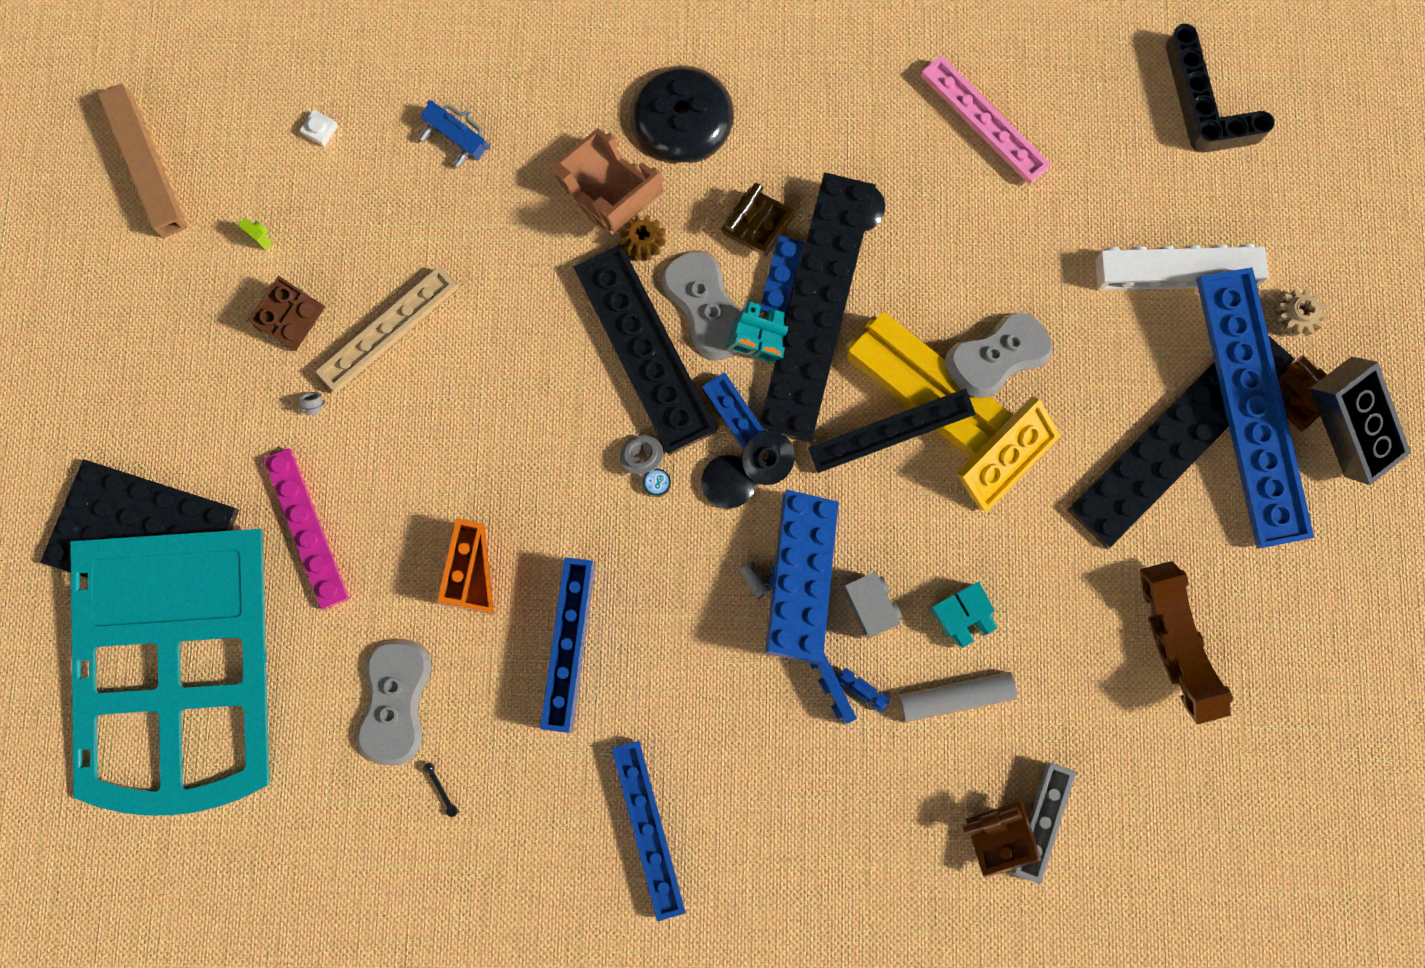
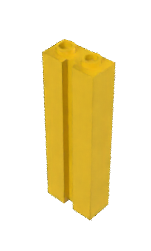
[846,311,1012,459]

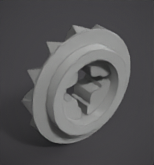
[620,435,664,477]

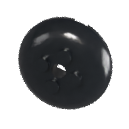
[630,65,734,164]

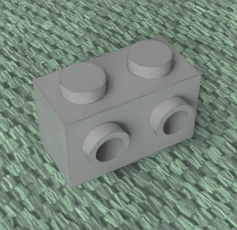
[843,572,902,640]

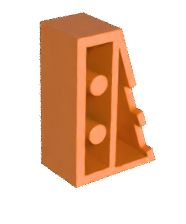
[437,518,494,615]

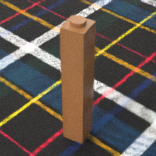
[98,83,188,238]

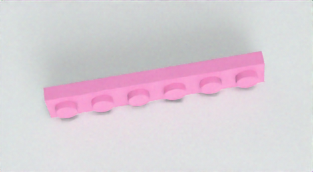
[921,55,1051,185]

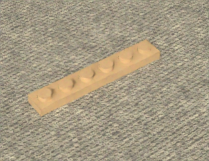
[315,266,459,393]

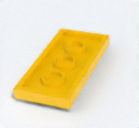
[956,396,1061,512]

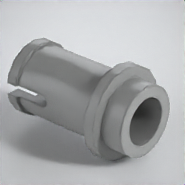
[738,562,771,599]

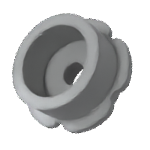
[298,392,325,415]

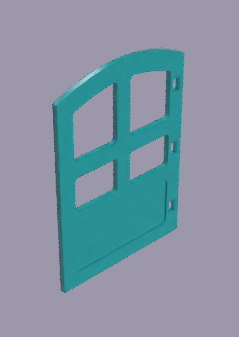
[71,529,270,816]

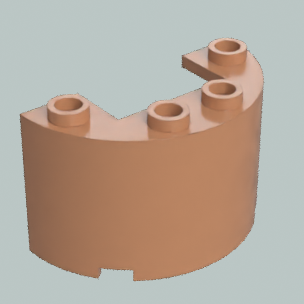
[549,128,664,235]

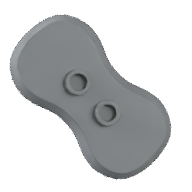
[661,250,742,360]
[945,313,1053,398]
[356,639,431,765]

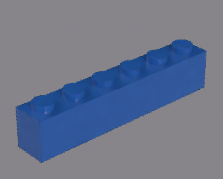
[540,557,596,733]

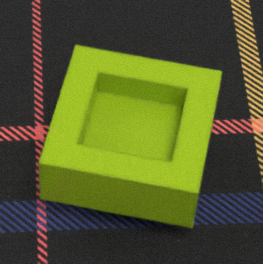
[237,217,272,251]

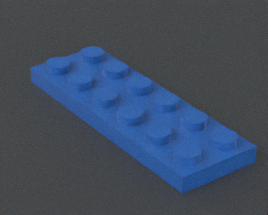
[765,489,839,665]

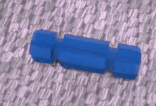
[838,668,890,712]

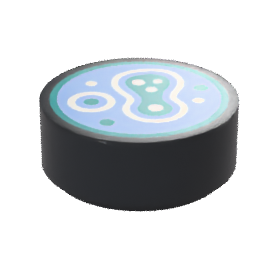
[643,469,671,497]

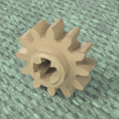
[1275,288,1328,337]

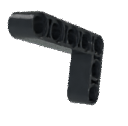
[1166,23,1275,153]

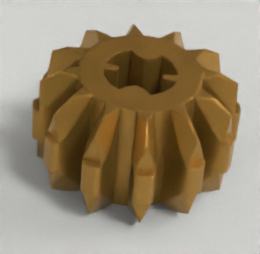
[621,214,666,261]

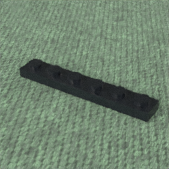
[808,388,976,473]

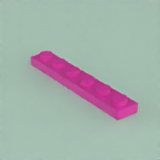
[263,448,350,610]

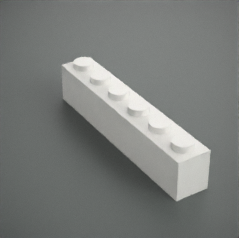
[1095,244,1268,291]

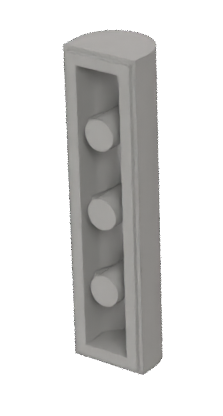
[898,672,1017,723]
[1011,762,1077,885]

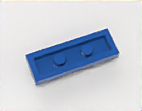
[759,236,805,319]
[702,372,764,449]

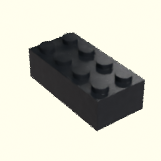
[1310,356,1411,485]

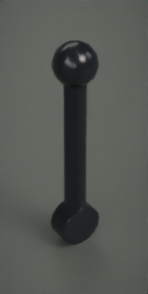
[423,762,459,817]

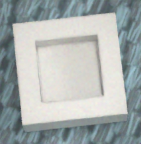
[300,110,338,147]

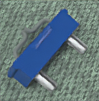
[417,100,490,168]

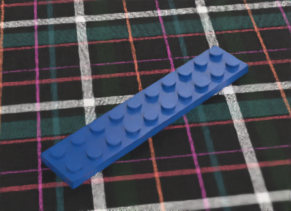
[1196,267,1314,549]

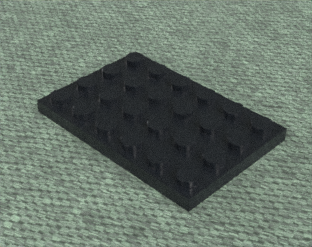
[40,459,239,578]

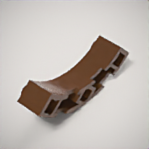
[1140,561,1233,725]

